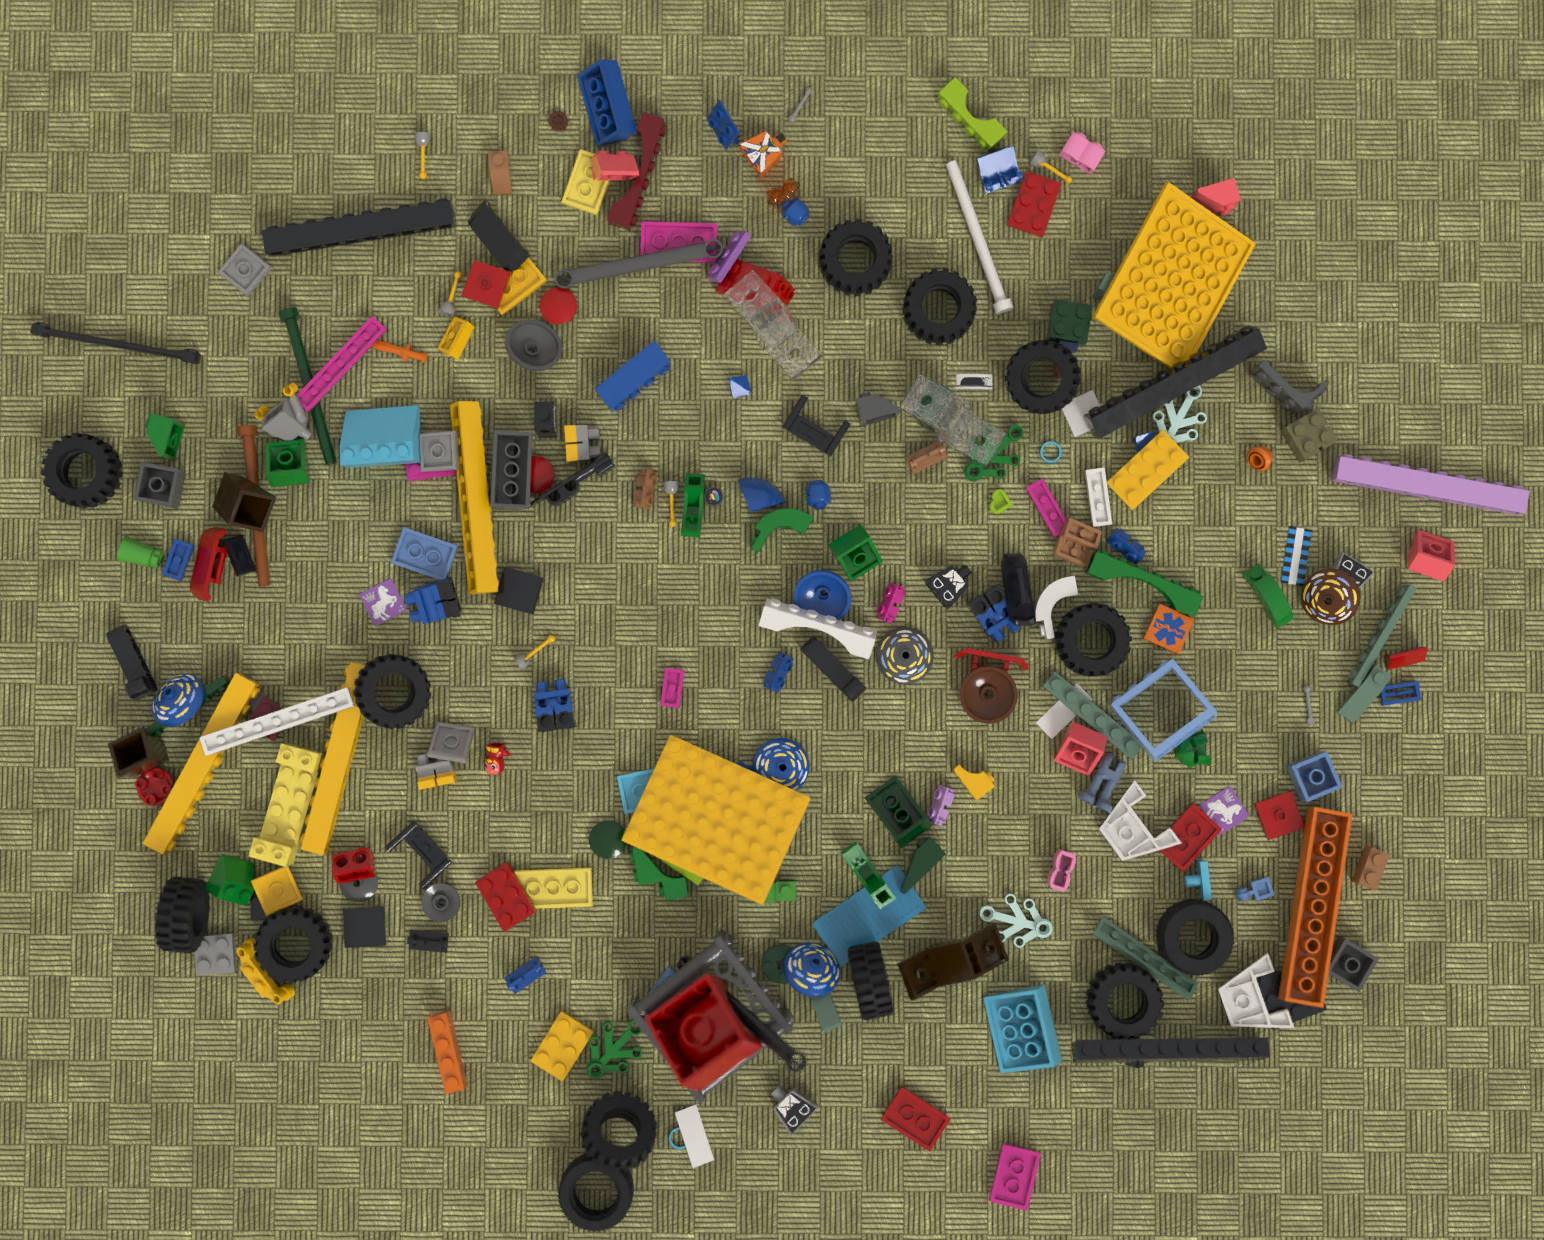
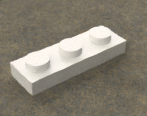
[1085,468,1112,527]

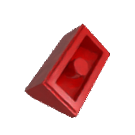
[1384,647,1428,670]

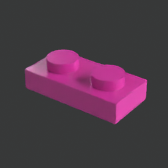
[660,668,685,708]

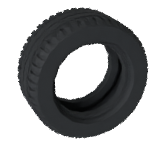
[558,1153,634,1232]

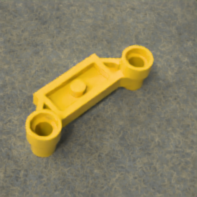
[236,937,295,1005]

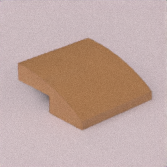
[1052,517,1102,569]

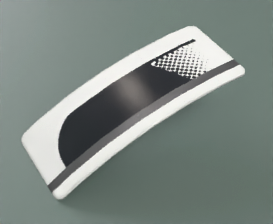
[956,374,992,389]

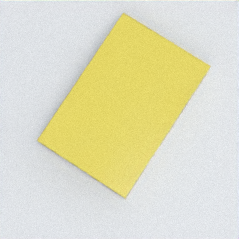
[561,149,610,216]

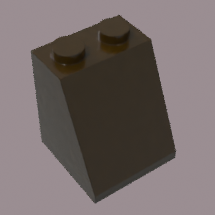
[212,472,276,532]
[108,727,170,778]

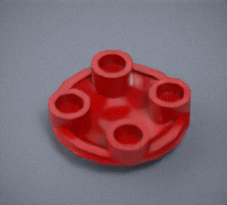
[539,287,577,325]
[530,456,554,494]
[135,768,174,806]

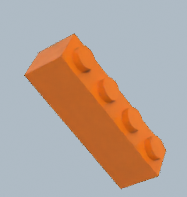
[427,1010,468,1094]

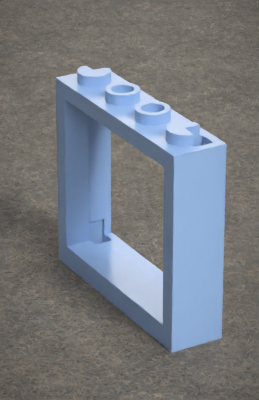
[1111,659,1217,762]

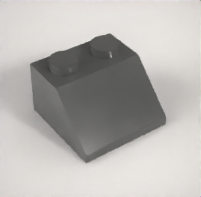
[855,392,900,426]

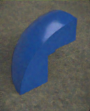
[738,477,786,514]

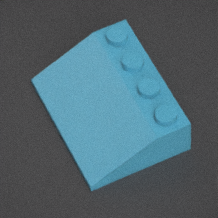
[340,405,420,468]
[983,985,1062,1073]

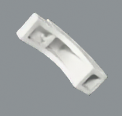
[1034,576,1078,640]

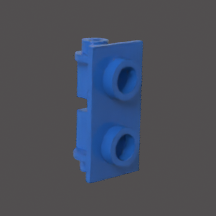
[1106,528,1146,565]
[763,652,794,693]
[504,957,547,994]

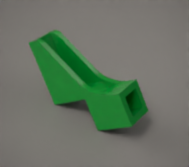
[630,846,689,901]

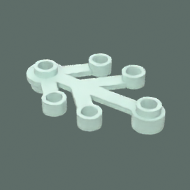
[1152,386,1207,443]
[979,893,1053,948]

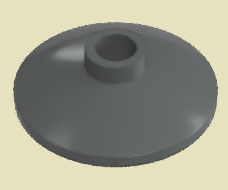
[339,872,378,902]
[422,883,461,922]

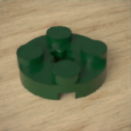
[762,944,792,984]

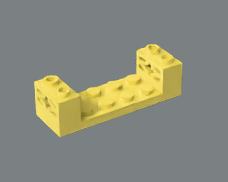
[249,743,325,867]

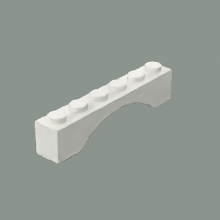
[758,598,877,659]

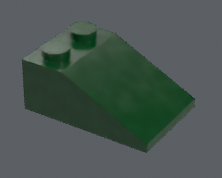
[865,775,932,848]

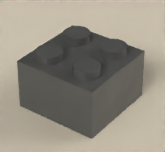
[133,462,186,509]
[1329,936,1379,992]

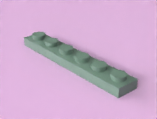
[1347,584,1417,687]
[1042,671,1142,760]
[1092,916,1198,1000]

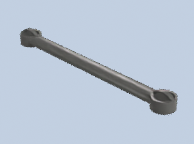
[555,238,723,288]

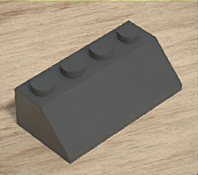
[490,430,533,510]

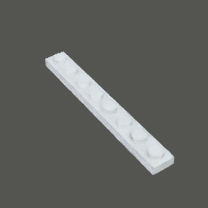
[199,687,355,756]

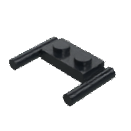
[782,394,851,457]
[385,821,452,889]

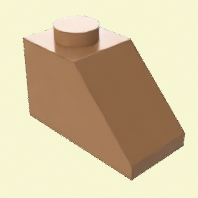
[488,150,513,195]

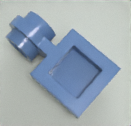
[1235,876,1275,902]

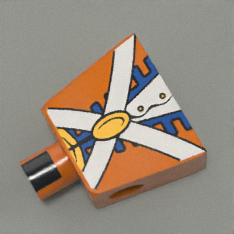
[739,131,787,178]

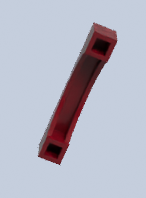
[607,112,667,231]

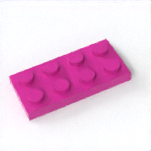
[640,221,718,263]

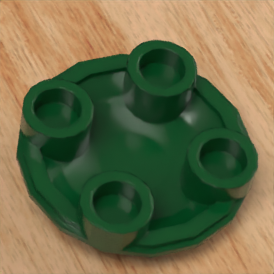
[589,820,626,859]

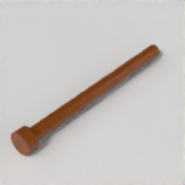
[237,425,270,586]

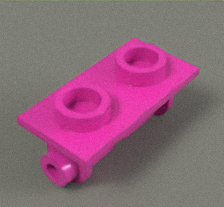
[876,583,906,624]

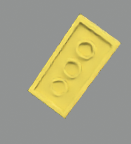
[514,867,593,909]

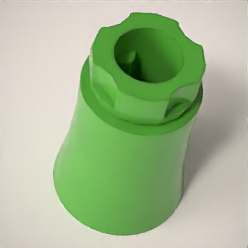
[117,536,163,568]

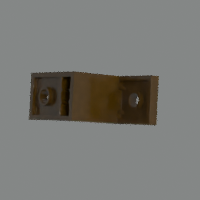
[897,924,1009,1001]

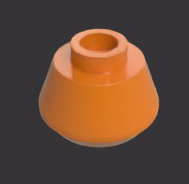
[1247,446,1273,471]

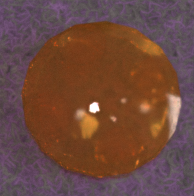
[766,178,800,205]

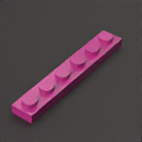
[296,316,386,413]

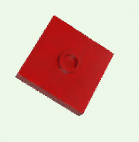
[461,260,511,309]
[1254,791,1305,840]

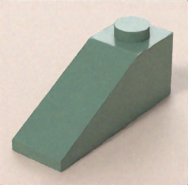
[1337,665,1392,723]

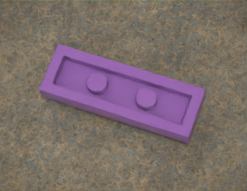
[707,231,751,283]

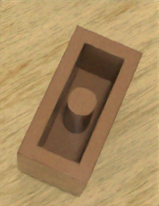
[1352,846,1390,890]

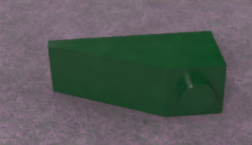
[900,837,946,894]

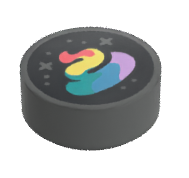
[704,487,723,507]

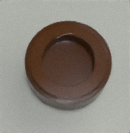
[549,111,568,132]

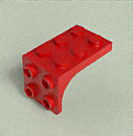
[715,259,795,322]

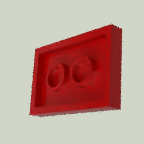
[1007,171,1062,238]
[1159,803,1222,872]
[475,862,537,932]
[881,1086,951,1151]

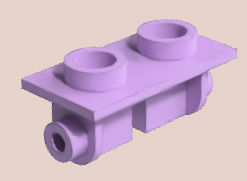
[927,785,955,826]

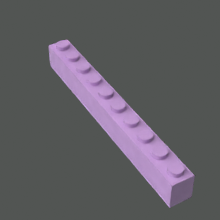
[1331,454,1530,515]

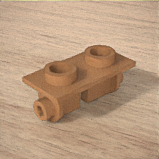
[905,441,948,474]
[632,469,657,510]

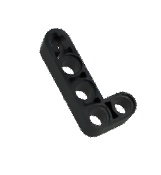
[106,624,158,700]
[800,636,867,702]

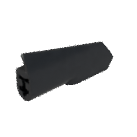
[530,452,615,507]

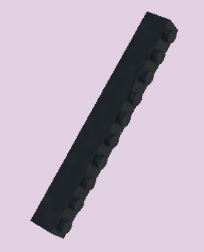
[261,199,457,257]
[1084,325,1267,439]
[1071,1037,1270,1063]

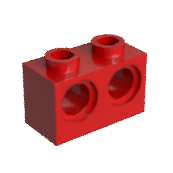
[331,847,376,884]

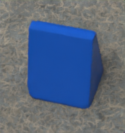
[1133,431,1155,453]

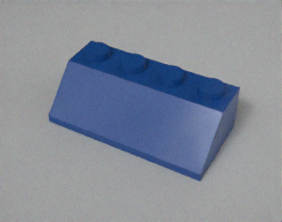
[577,59,637,147]
[595,340,671,412]

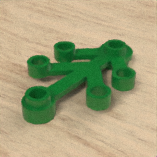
[964,425,1024,482]
[586,1019,643,1079]

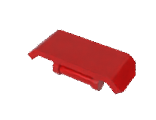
[190,527,227,602]
[954,648,1029,673]

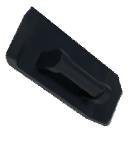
[468,200,529,271]
[1001,554,1036,626]

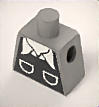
[1332,552,1374,589]
[770,1085,818,1135]

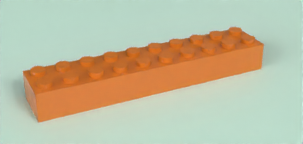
[1278,807,1353,1008]

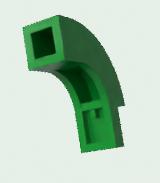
[750,508,813,553]
[840,841,896,909]

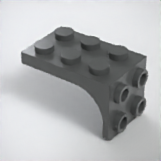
[1250,360,1329,414]

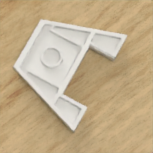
[1099,780,1181,861]
[1218,952,1294,1028]

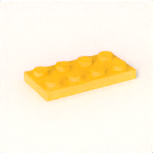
[1107,430,1190,510]

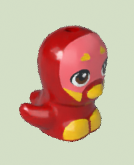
[485,742,510,775]

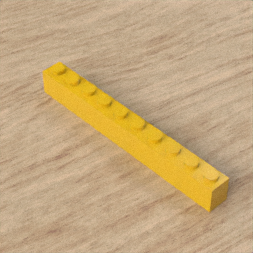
[450,401,499,595]
[300,662,366,855]
[142,673,261,855]

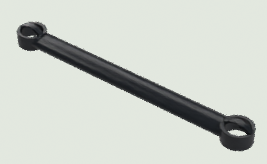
[30,322,201,364]
[677,956,807,1072]

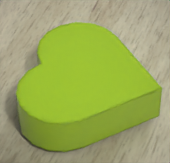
[989,489,1013,514]

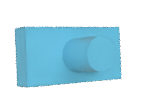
[1184,859,1212,900]

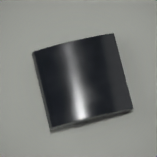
[494,567,544,615]
[343,906,386,948]

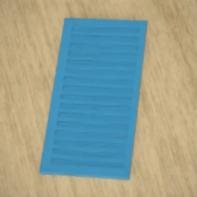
[812,865,927,967]

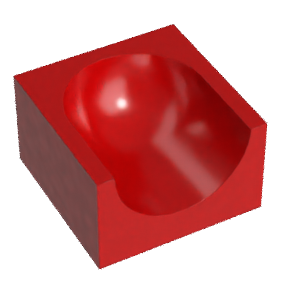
[644,973,763,1091]

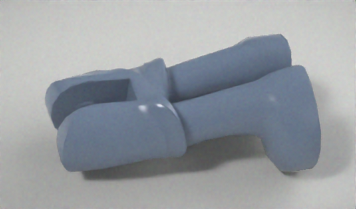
[1077,753,1126,813]

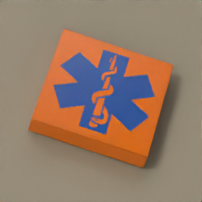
[1143,604,1195,654]

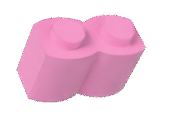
[1059,132,1106,174]
[1047,849,1076,892]

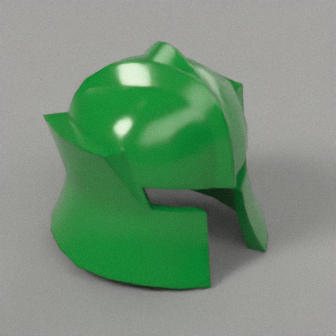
[1173,729,1211,769]

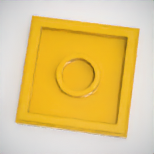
[251,866,303,916]

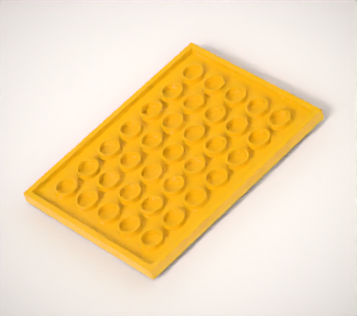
[1092,182,1256,369]
[621,735,811,905]

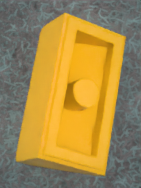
[437,316,475,360]

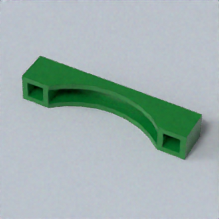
[1085,550,1204,618]

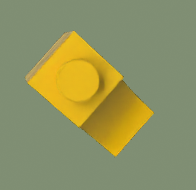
[952,764,995,800]

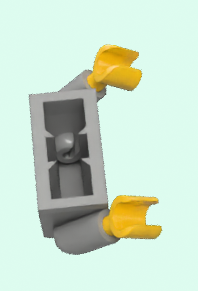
[255,383,312,441]

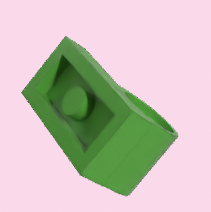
[764,881,796,903]

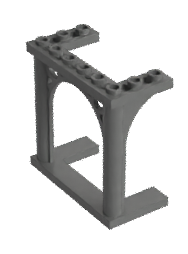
[626,929,794,1104]

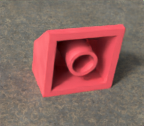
[592,151,639,181]
[1191,178,1241,216]
[1408,529,1455,582]
[1054,721,1108,776]

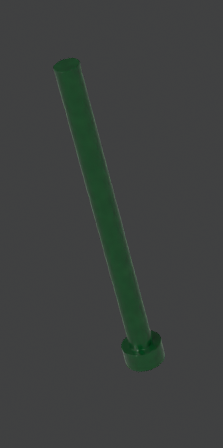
[278,307,337,466]

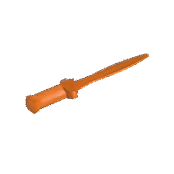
[371,340,428,363]

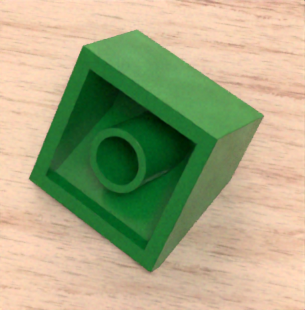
[145,413,185,461]
[266,439,310,488]
[828,524,883,582]
[204,854,255,906]

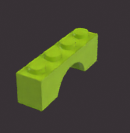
[937,77,1008,151]

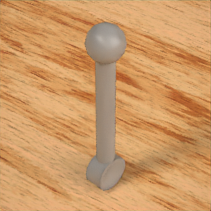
[788,88,812,123]
[1303,685,1315,725]

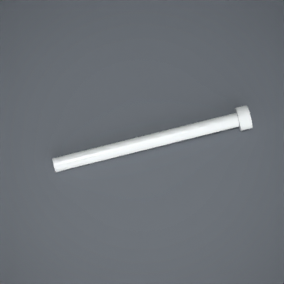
[946,160,1014,315]

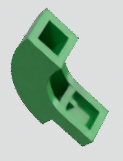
[681,473,705,537]
[1243,564,1294,629]

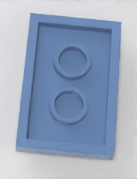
[391,527,459,580]

